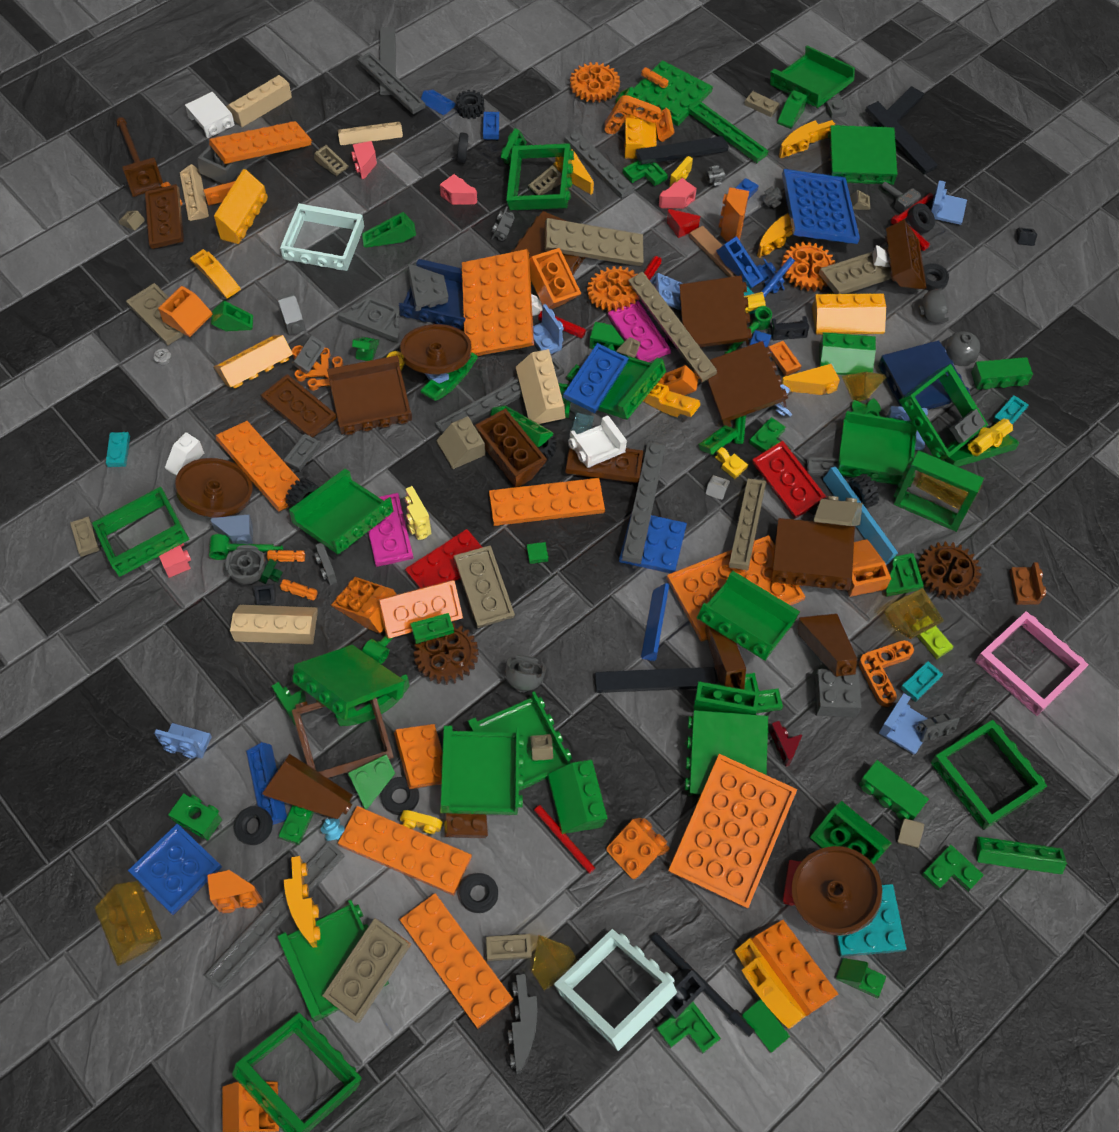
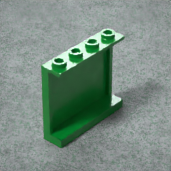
[770,45,855,108]
[828,125,897,185]
[598,344,666,420]
[837,411,917,487]
[289,469,394,554]
[697,571,800,661]
[293,645,405,720]
[468,691,572,791]
[685,710,768,796]
[440,726,523,815]
[277,900,389,1022]

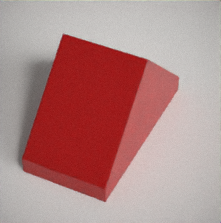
[667,209,701,238]

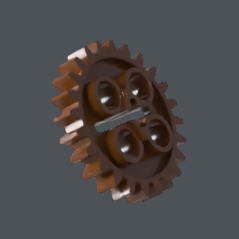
[917,541,982,600]
[414,623,479,685]

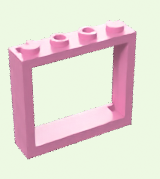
[975,611,1089,716]

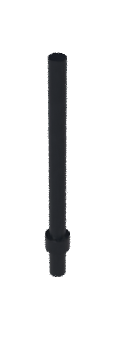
[651,933,755,1037]

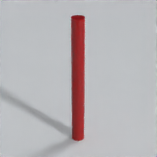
[891,193,934,225]
[534,805,595,874]

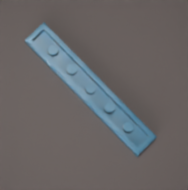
[823,467,898,565]

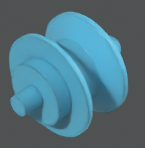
[321,818,345,841]

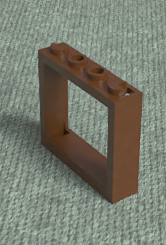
[292,698,394,778]

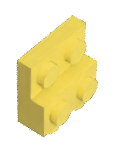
[404,486,431,540]

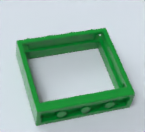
[506,143,575,210]
[899,364,988,460]
[893,450,984,532]
[92,487,190,577]
[931,720,1047,830]
[232,1013,362,1132]

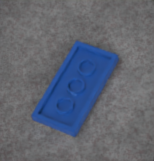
[563,343,629,413]

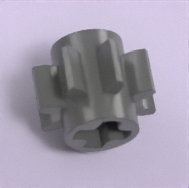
[706,165,725,186]
[763,186,783,208]

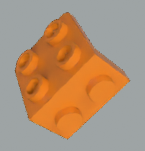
[607,818,670,879]

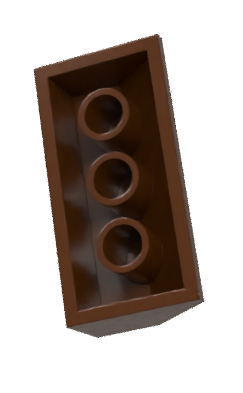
[885,220,927,289]
[475,408,547,487]

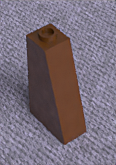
[797,614,857,676]
[705,625,746,690]
[262,753,353,819]

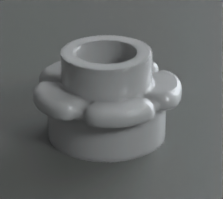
[153,349,171,365]

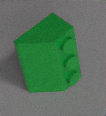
[819,332,876,377]
[547,760,608,834]
[810,801,892,865]

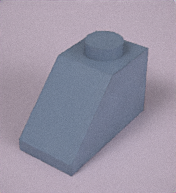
[211,515,253,544]

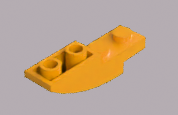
[779,120,835,158]
[757,213,793,258]
[190,249,241,299]
[643,383,700,418]
[284,856,320,948]
[735,938,806,1029]

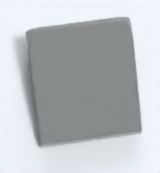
[706,475,730,499]

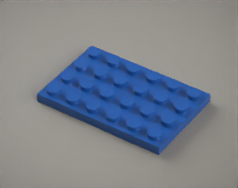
[782,169,860,244]

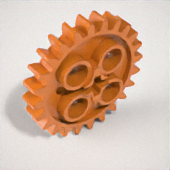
[570,62,620,103]
[781,242,836,291]
[587,266,640,311]

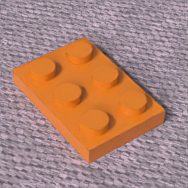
[394,724,443,789]

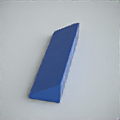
[641,583,669,661]
[246,742,287,825]

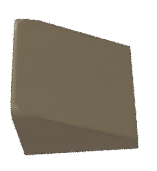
[850,190,870,210]
[118,210,144,230]
[616,337,641,358]
[531,734,553,761]
[897,819,924,848]

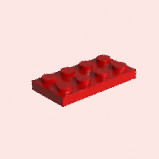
[752,441,826,519]
[405,529,483,589]

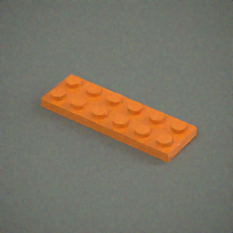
[209,121,312,164]
[216,421,300,512]
[489,478,605,526]
[338,806,472,896]
[399,893,514,1029]

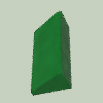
[742,999,790,1053]

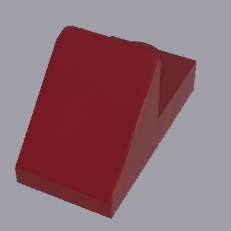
[769,721,803,767]

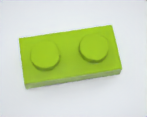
[911,617,953,660]

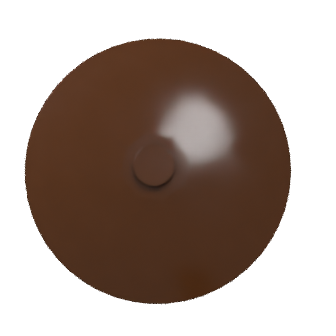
[400,324,472,374]
[175,458,253,518]
[792,846,883,936]

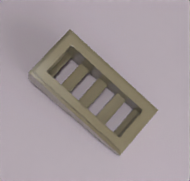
[314,145,349,176]
[528,165,562,195]

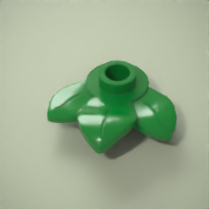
[852,398,881,416]

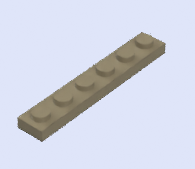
[729,478,766,570]

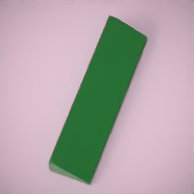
[491,405,553,447]
[946,434,1019,467]
[977,836,1067,874]

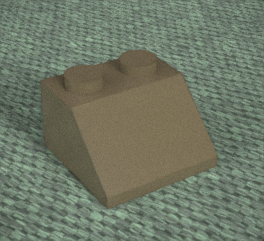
[436,416,485,469]
[814,496,863,526]

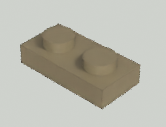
[744,91,780,117]
[70,516,100,557]
[486,934,532,961]

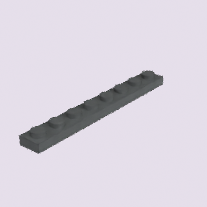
[622,442,666,564]

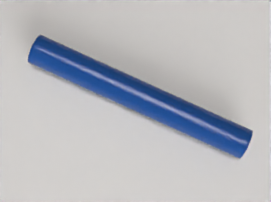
[761,257,795,298]

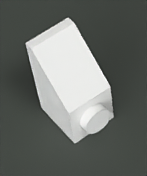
[165,433,204,476]

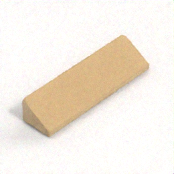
[338,122,403,145]
[180,164,209,221]

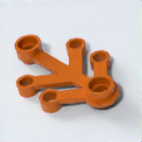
[292,345,343,391]

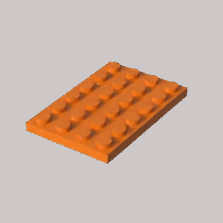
[462,249,534,356]
[666,535,805,642]
[668,754,797,909]

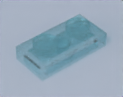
[572,413,594,435]

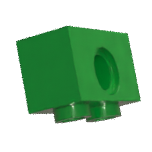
[168,793,222,841]

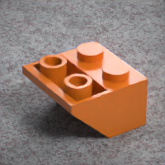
[158,286,213,337]
[207,870,263,913]
[222,1082,279,1132]

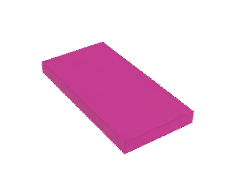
[608,301,671,362]
[368,493,414,567]

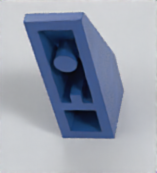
[716,236,764,288]

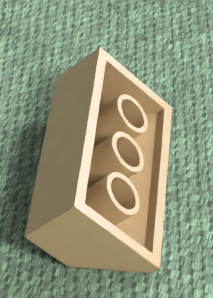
[226,75,292,127]
[516,349,565,424]
[230,605,318,644]

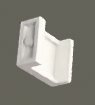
[185,92,235,138]
[568,416,627,468]

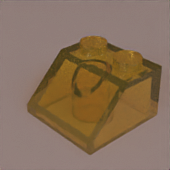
[884,588,944,639]

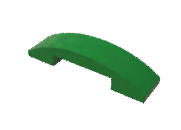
[421,353,478,401]
[335,674,410,726]

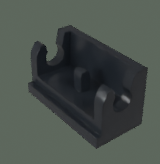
[769,316,809,341]

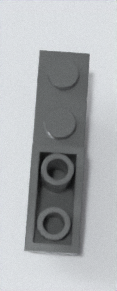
[508,974,537,1074]

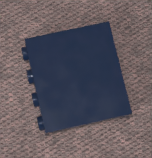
[399,259,466,330]
[878,340,971,410]

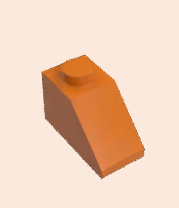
[658,365,699,395]

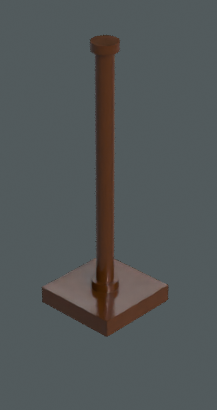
[116,117,163,197]

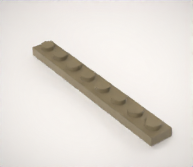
[628,272,717,382]

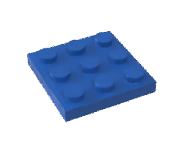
[619,513,687,574]
[128,824,222,915]

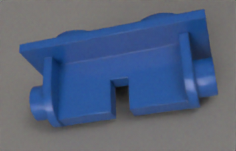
[757,258,785,293]

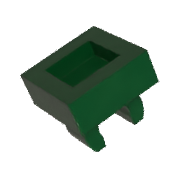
[259,559,283,584]

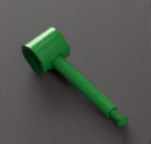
[724,306,772,354]
[209,534,283,560]
[362,635,394,664]

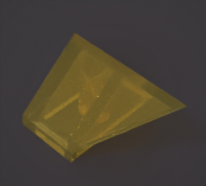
[842,372,886,401]
[532,935,578,991]

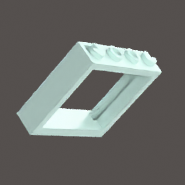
[280,204,364,271]
[554,929,677,1051]

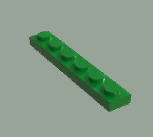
[689,101,768,163]

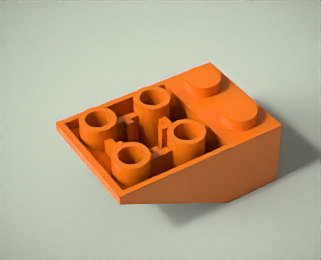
[847,539,891,597]
[331,577,397,633]

